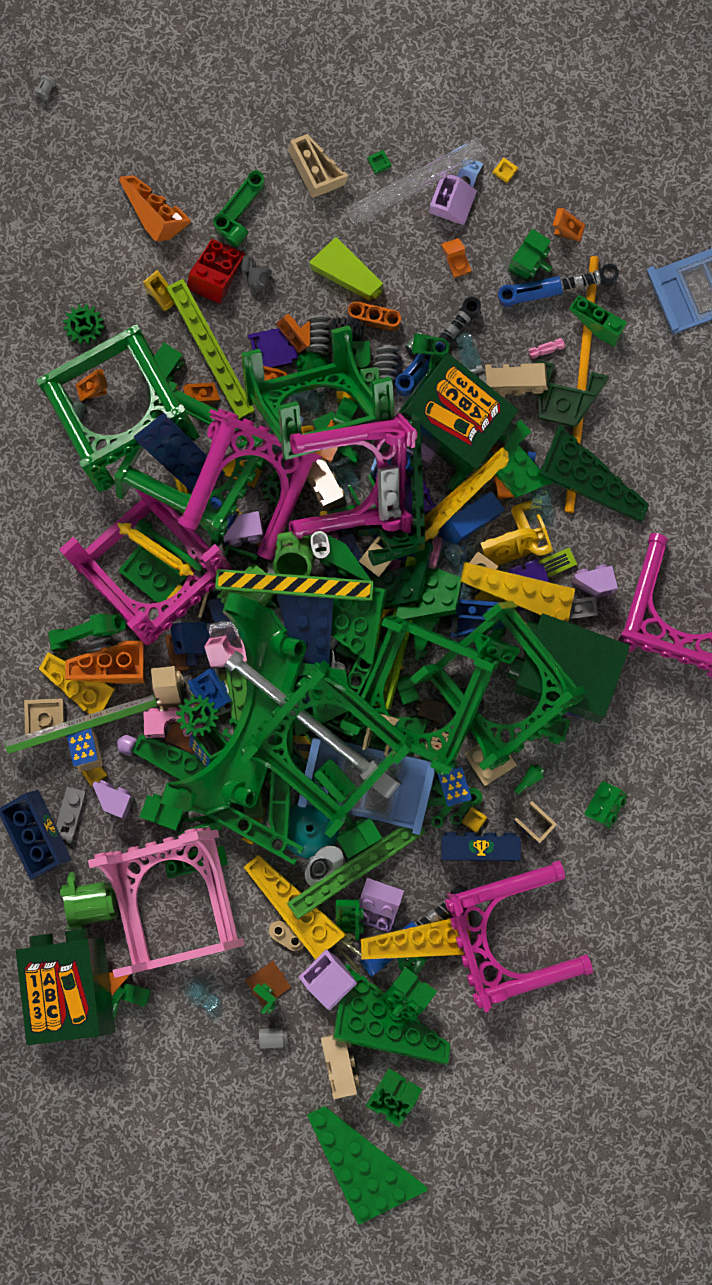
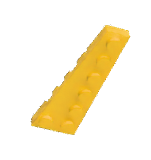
[425,447,509,542]
[460,563,575,622]
[244,855,346,960]
[361,915,470,959]

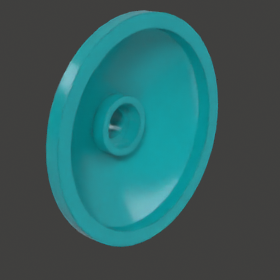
[288,803,339,858]

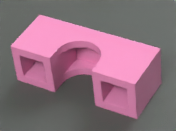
[204,636,247,668]
[144,707,203,738]

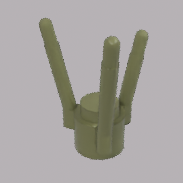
[335,932,362,974]

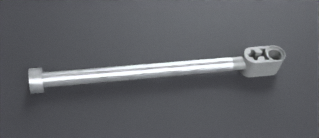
[224,650,401,798]

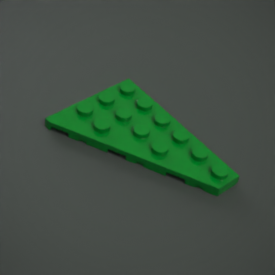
[331,587,387,664]
[332,964,451,1065]
[307,1106,428,1225]

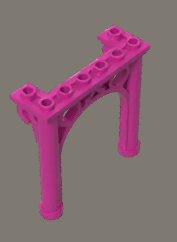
[178,408,322,561]
[289,413,417,539]
[617,533,712,679]
[445,860,593,1013]

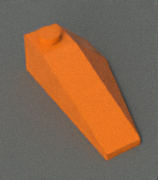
[119,175,191,242]
[65,641,145,684]

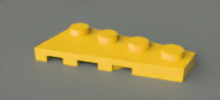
[39,652,116,714]

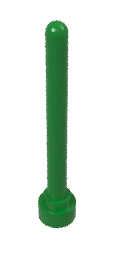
[136,518,203,571]

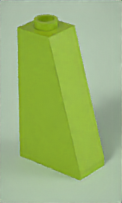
[309,237,383,301]

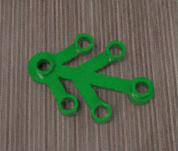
[427,777,482,828]

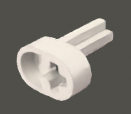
[311,531,330,558]

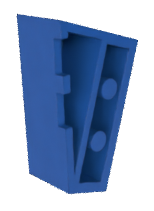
[438,492,505,550]
[451,599,506,639]

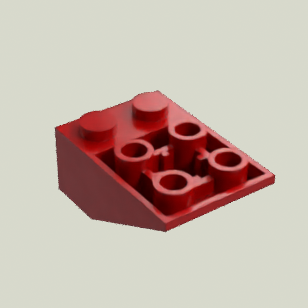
[187,239,245,304]

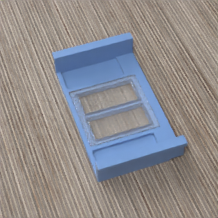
[646,249,712,334]
[298,736,435,835]

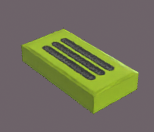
[538,547,577,578]

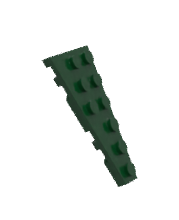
[408,412,425,544]
[538,424,649,522]

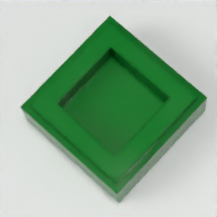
[367,150,392,175]

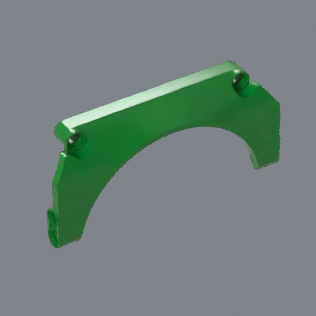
[160,592,306,815]

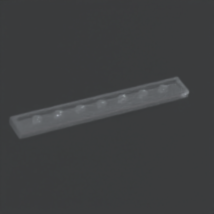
[345,137,487,226]

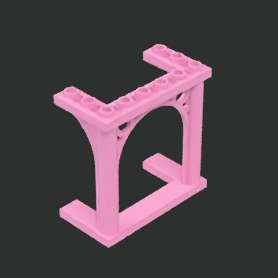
[88,827,245,978]

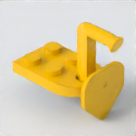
[481,497,553,566]

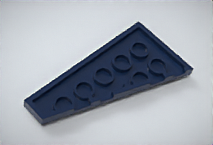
[276,594,333,708]

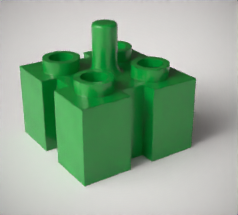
[508,228,553,282]
[139,793,187,832]
[337,814,382,859]
[382,967,437,1022]
[365,1068,423,1128]

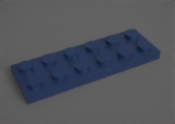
[134,412,225,492]

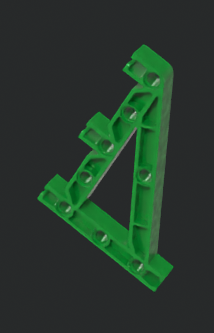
[204,679,305,865]

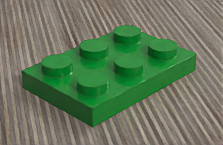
[118,545,187,603]

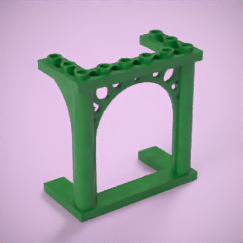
[36,324,200,493]
[241,326,394,460]
[114,381,274,547]
[410,601,586,771]
[339,615,500,776]
[239,660,413,838]

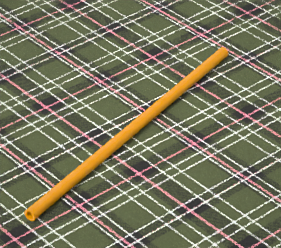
[565,256,599,513]

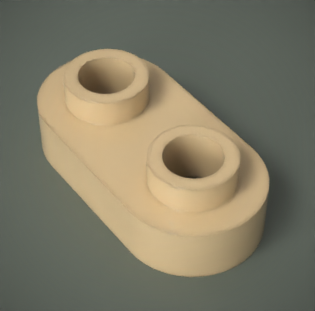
[269,921,304,951]

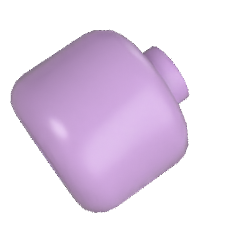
[117,735,137,756]

